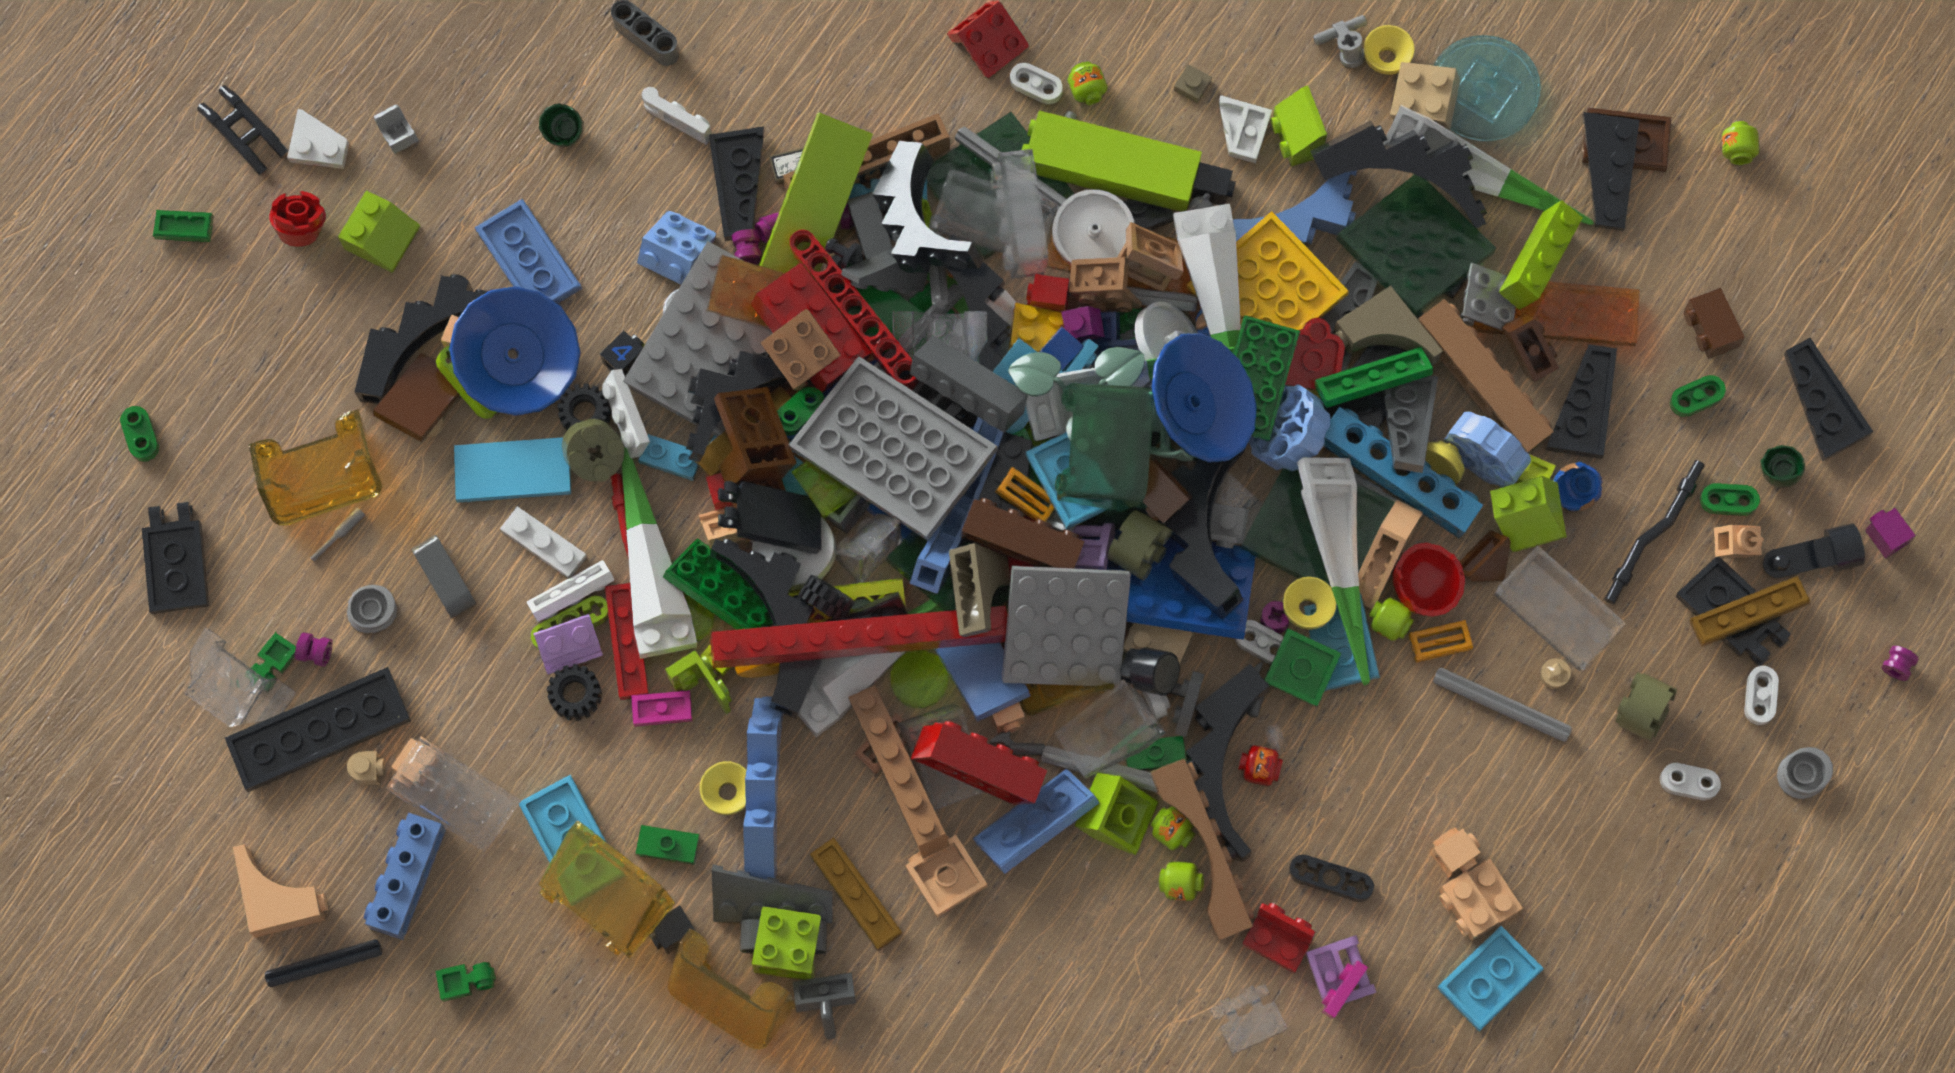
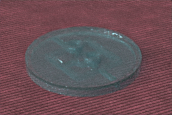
[1433,35,1541,141]

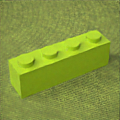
[1498,200,1583,310]

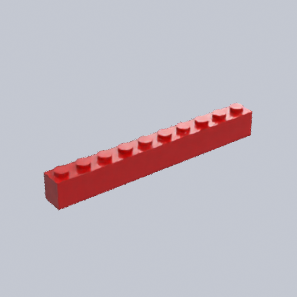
[710,606,1007,669]

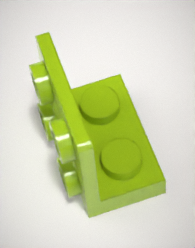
[665,650,732,714]
[752,907,821,980]

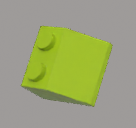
[1270,85,1327,167]
[338,190,421,273]
[1490,476,1567,552]
[1075,773,1158,855]

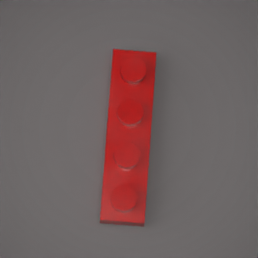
[605,583,649,700]

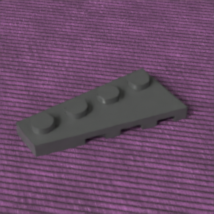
[1321,261,1379,372]
[1382,376,1438,473]
[712,864,833,923]

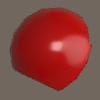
[1393,542,1465,617]

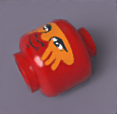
[1238,745,1283,787]

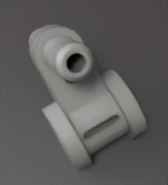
[1313,15,1367,68]

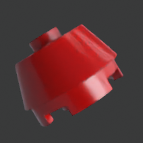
[269,191,326,247]

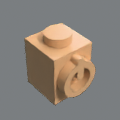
[1714,525,1764,558]
[1431,827,1481,879]

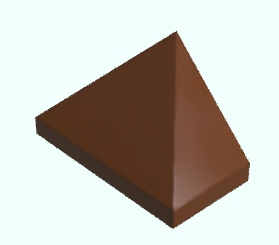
[1460,530,1511,581]

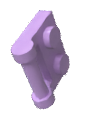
[1072,523,1115,570]
[1306,935,1376,1007]

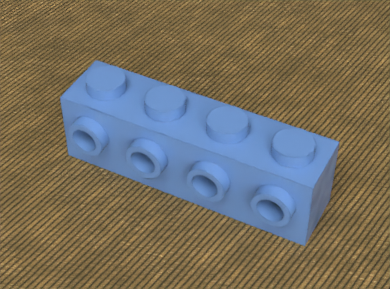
[364,813,446,940]

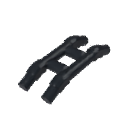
[197,85,289,175]

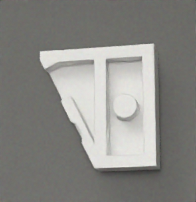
[1219,96,1272,164]
[287,109,349,169]

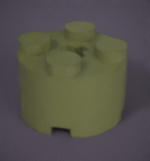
[562,419,624,482]
[1107,510,1173,581]
[1615,672,1677,742]

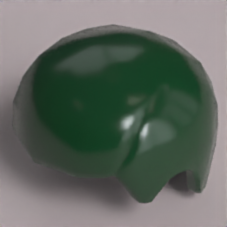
[539,103,584,147]
[1760,445,1805,488]

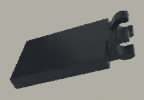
[718,481,821,554]
[142,502,209,614]
[1676,557,1791,666]

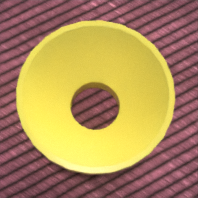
[1363,25,1415,75]
[1425,440,1465,484]
[1283,577,1337,630]
[700,761,747,815]

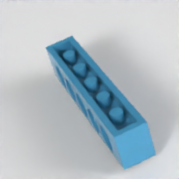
[1323,407,1483,539]

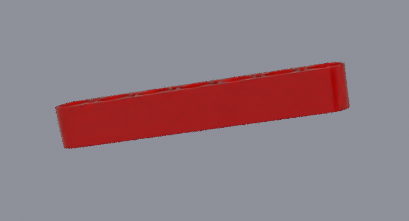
[790,229,920,390]

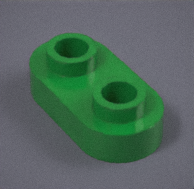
[1670,375,1726,417]
[777,387,824,436]
[120,406,159,462]
[1700,483,1760,516]

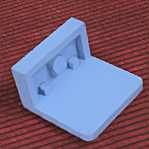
[637,211,716,285]

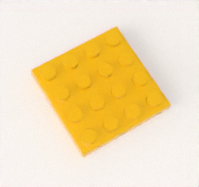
[1187,211,1349,330]

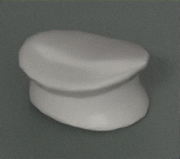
[347,585,397,633]
[1777,747,1833,799]

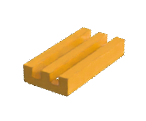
[995,467,1055,521]
[1408,620,1473,663]

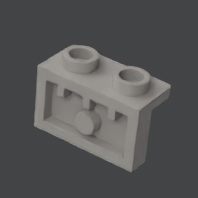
[1210,503,1249,548]

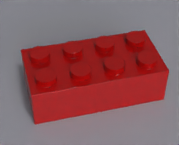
[751,262,872,393]
[911,721,1047,805]

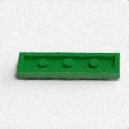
[1315,347,1433,408]

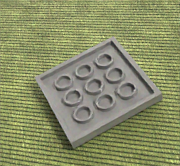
[1002,566,1131,687]

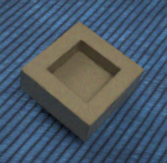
[1174,64,1212,103]

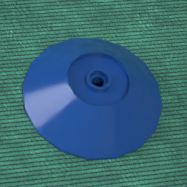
[449,286,581,416]
[1152,333,1257,462]

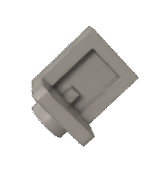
[374,104,419,154]

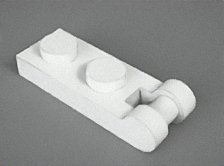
[642,87,712,145]

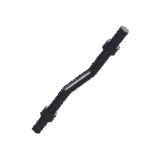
[1604,460,1705,605]

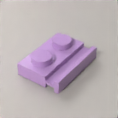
[533,614,603,674]

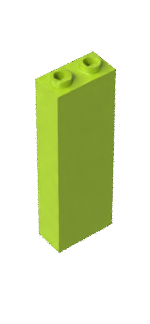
[1020,110,1202,212]
[758,113,873,283]

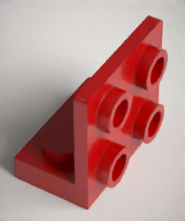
[947,1,1029,78]
[1242,903,1316,974]

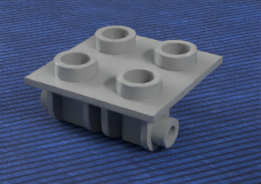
[1461,263,1516,331]

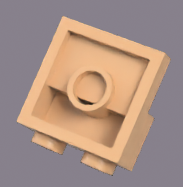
[905,835,988,917]
[1439,859,1523,941]

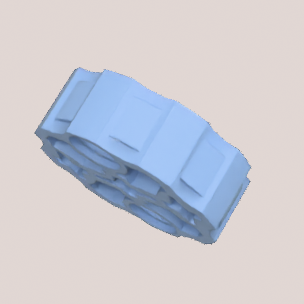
[1248,384,1330,471]
[1444,412,1531,488]

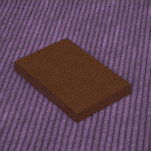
[1582,108,1672,172]
[373,353,460,442]

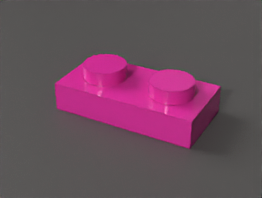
[631,690,693,727]
[1321,961,1368,1019]

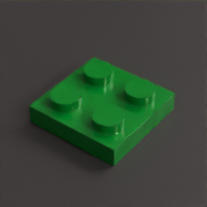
[1264,628,1341,707]

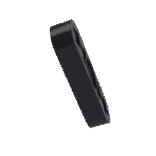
[1289,854,1374,902]

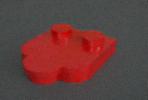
[1285,318,1345,391]

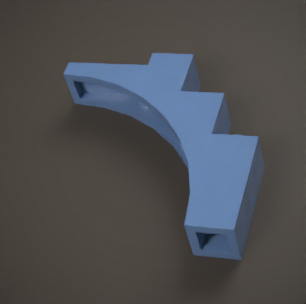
[1233,170,1357,246]
[910,417,1004,594]
[743,696,784,880]

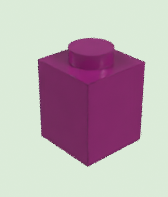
[1062,306,1105,342]
[1865,508,1916,559]

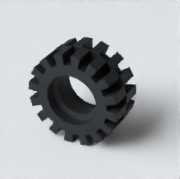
[558,383,611,430]
[799,574,855,621]
[547,664,602,721]

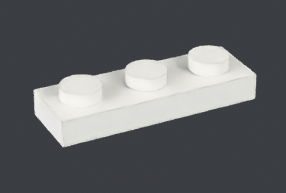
[602,369,650,458]
[500,506,587,579]
[527,560,614,622]

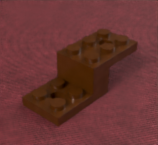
[714,387,797,543]

